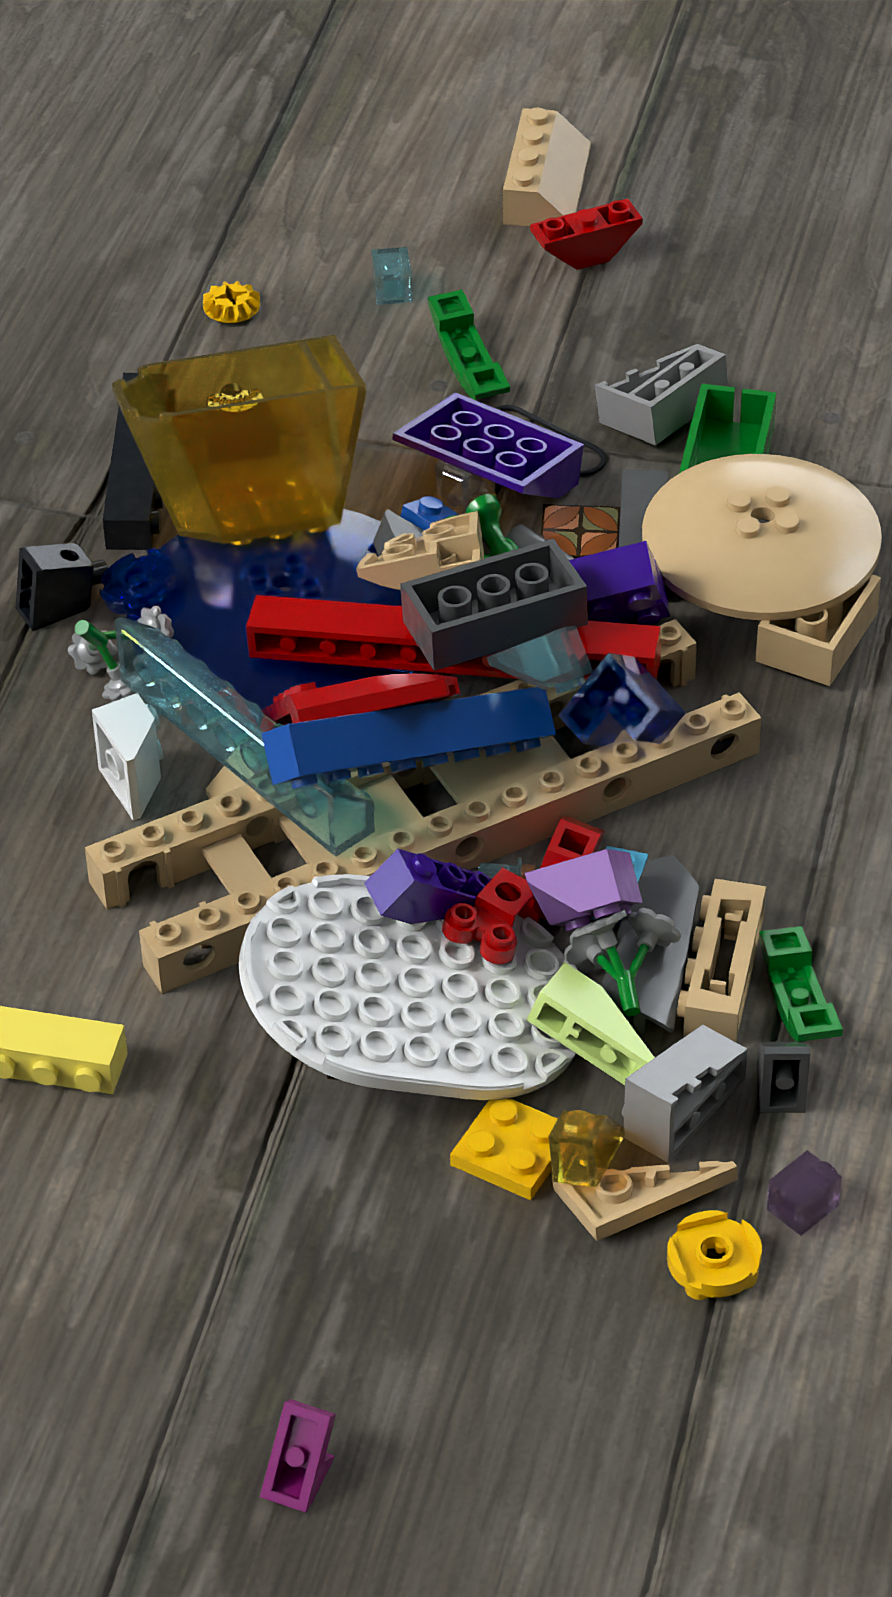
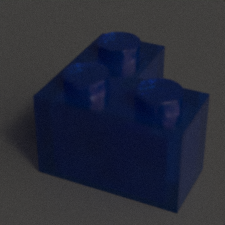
[558,653,686,746]

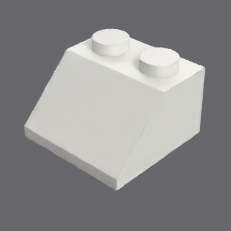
[92,693,164,821]

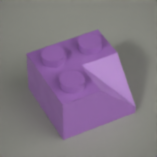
[524,849,643,932]

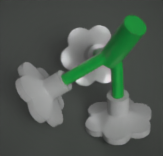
[564,908,681,1016]

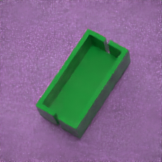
[679,383,777,473]

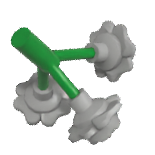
[67,606,174,702]

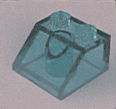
[487,626,593,694]

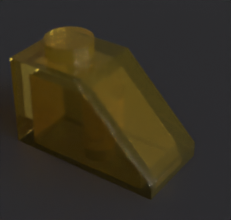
[548,1110,625,1188]

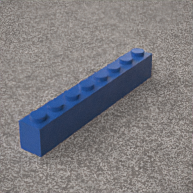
[261,686,556,790]

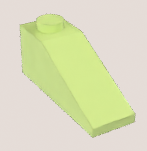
[526,962,655,1085]

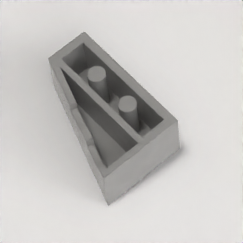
[595,344,729,445]
[622,1025,748,1163]

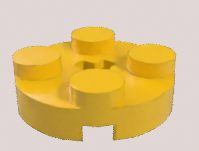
[667,1210,762,1300]

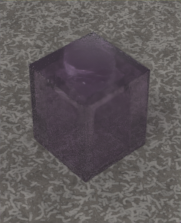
[767,1150,842,1236]

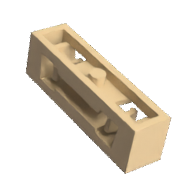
[677,879,766,1043]

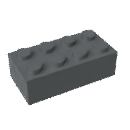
[400,538,588,671]

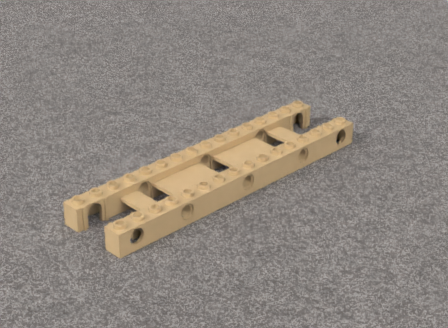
[85,619,761,994]

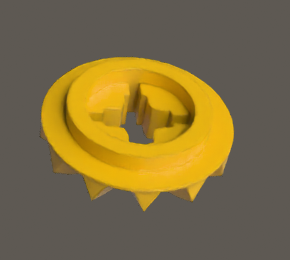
[203,281,261,323]

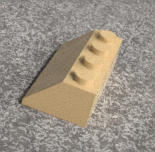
[503,108,591,226]

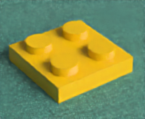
[450,1098,575,1200]

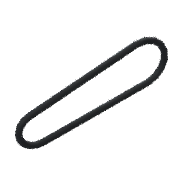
[495,404,606,476]

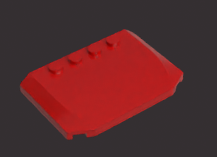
[261,673,461,732]

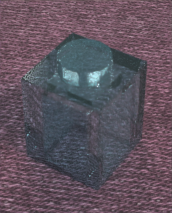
[371,247,413,305]

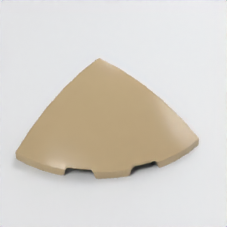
[356,511,484,590]

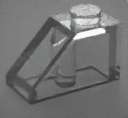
[435,460,496,515]

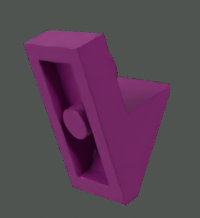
[260,1399,336,1512]

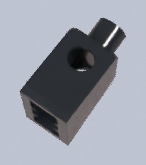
[15,543,110,631]

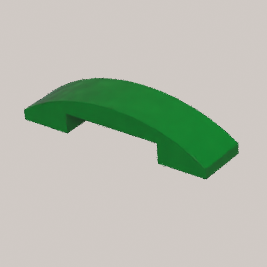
[428,289,510,400]
[759,926,843,1042]

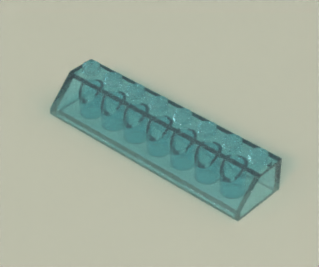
[115,617,375,857]

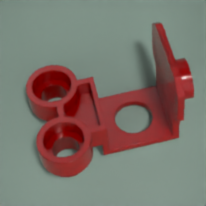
[442,867,541,964]

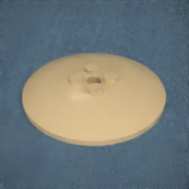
[642,454,882,620]

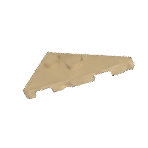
[552,1161,738,1241]

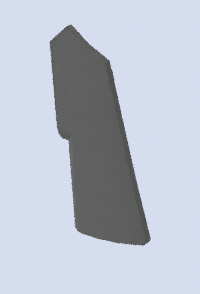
[601,854,699,1035]

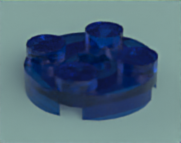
[99,549,181,619]

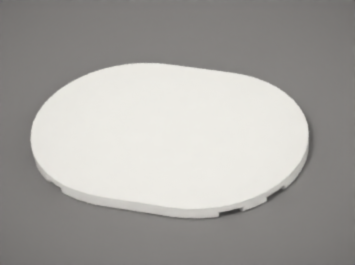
[239,874,577,1100]

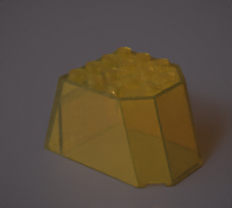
[112,334,367,545]

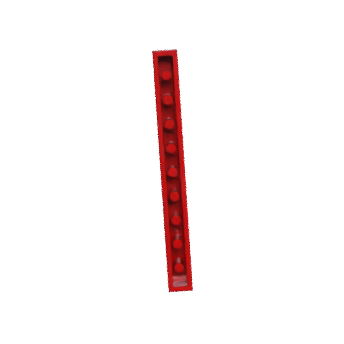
[246,595,661,690]

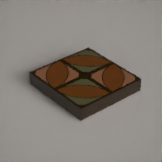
[541,504,620,559]

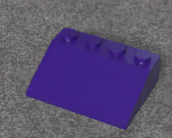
[392,392,584,499]

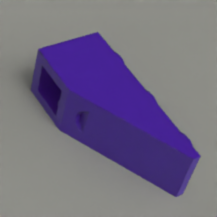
[364,848,491,924]

